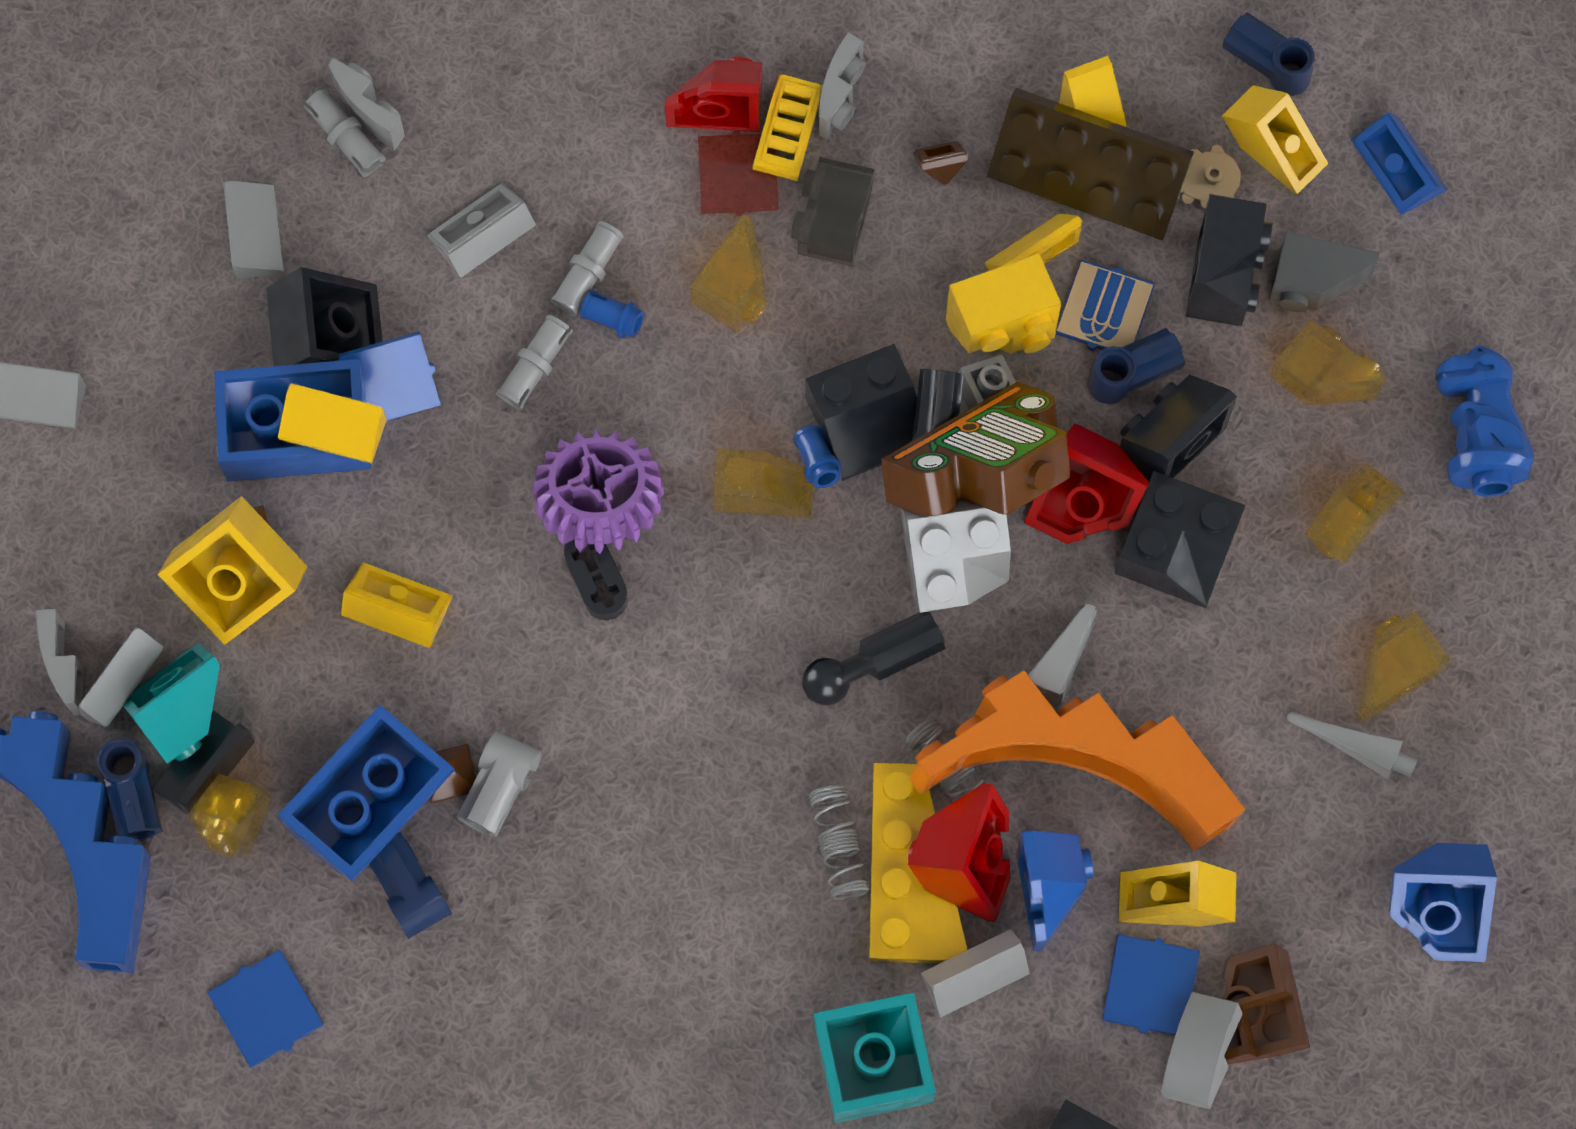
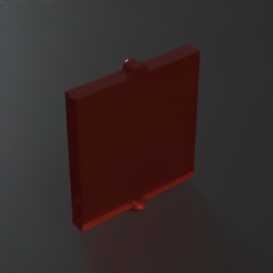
[698,130,779,216]

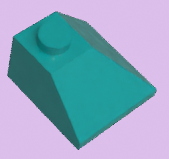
[123,642,220,764]

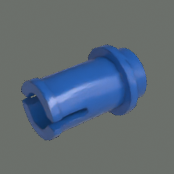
[580,290,644,338]
[793,425,842,488]

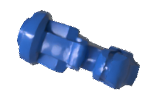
[1435,346,1534,497]

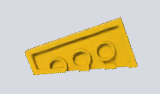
[869,763,968,964]

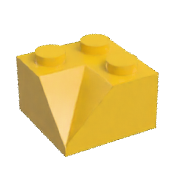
[946,253,1061,354]
[157,496,308,645]

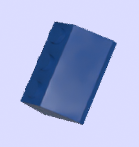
[214,359,372,482]
[277,705,455,882]

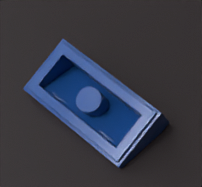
[1351,112,1447,215]

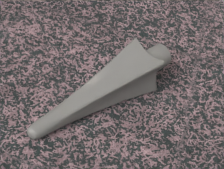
[1287,712,1418,779]

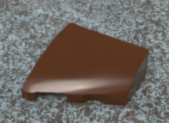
[1221,943,1310,1064]

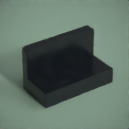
[152,710,255,820]

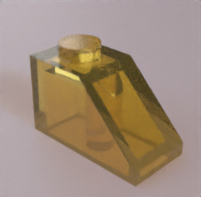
[690,214,767,333]
[714,448,813,518]
[1305,463,1405,563]
[1357,612,1450,723]

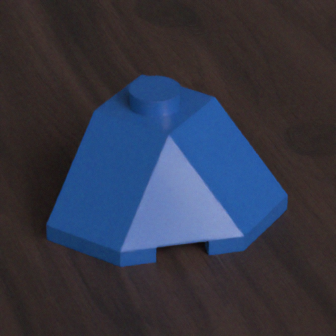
[1016,831,1094,951]
[1389,843,1497,962]

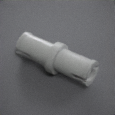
[304,89,386,177]
[550,221,624,317]
[496,315,573,410]

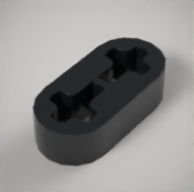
[564,539,628,621]

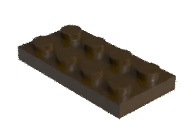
[986,88,1194,241]

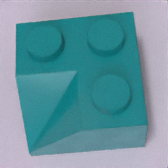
[813,993,936,1124]

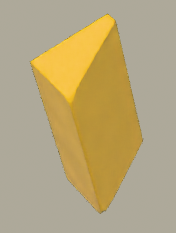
[985,214,1082,271]
[278,384,387,464]
[341,562,452,648]

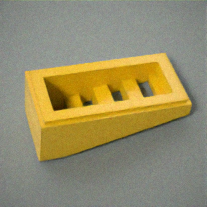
[752,74,822,181]

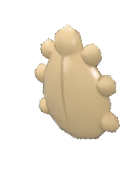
[1180,144,1241,209]

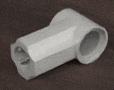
[457,731,542,837]

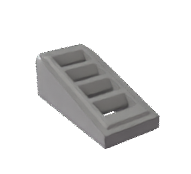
[1028,604,1097,707]

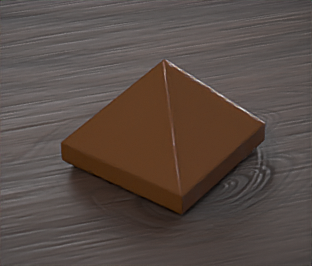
[913,141,968,185]
[430,744,476,803]

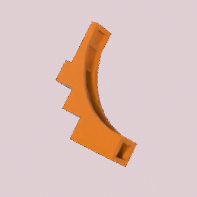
[909,671,1245,852]

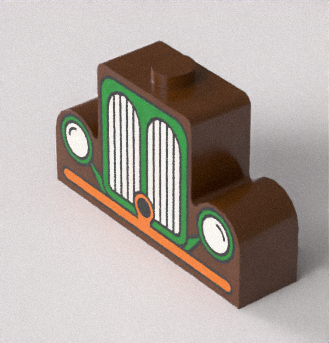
[881,382,1070,516]

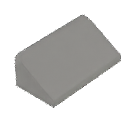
[223,181,284,280]
[427,183,536,277]
[0,362,86,429]
[79,628,163,727]
[921,929,1030,1018]

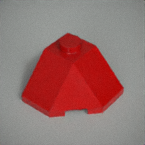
[665,57,763,132]
[1024,423,1149,544]
[908,783,1011,922]

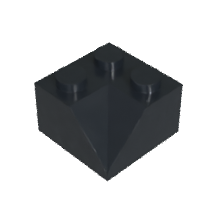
[1185,194,1273,326]
[1115,471,1246,608]

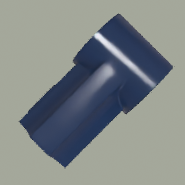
[1223,12,1315,96]
[1087,328,1185,404]
[97,738,163,842]
[369,832,452,939]

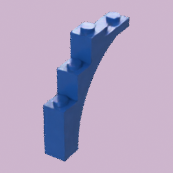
[0,711,151,973]

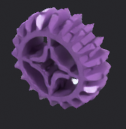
[532,428,664,554]

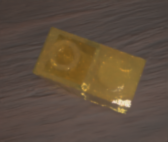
[1270,320,1387,405]
[188,774,272,858]

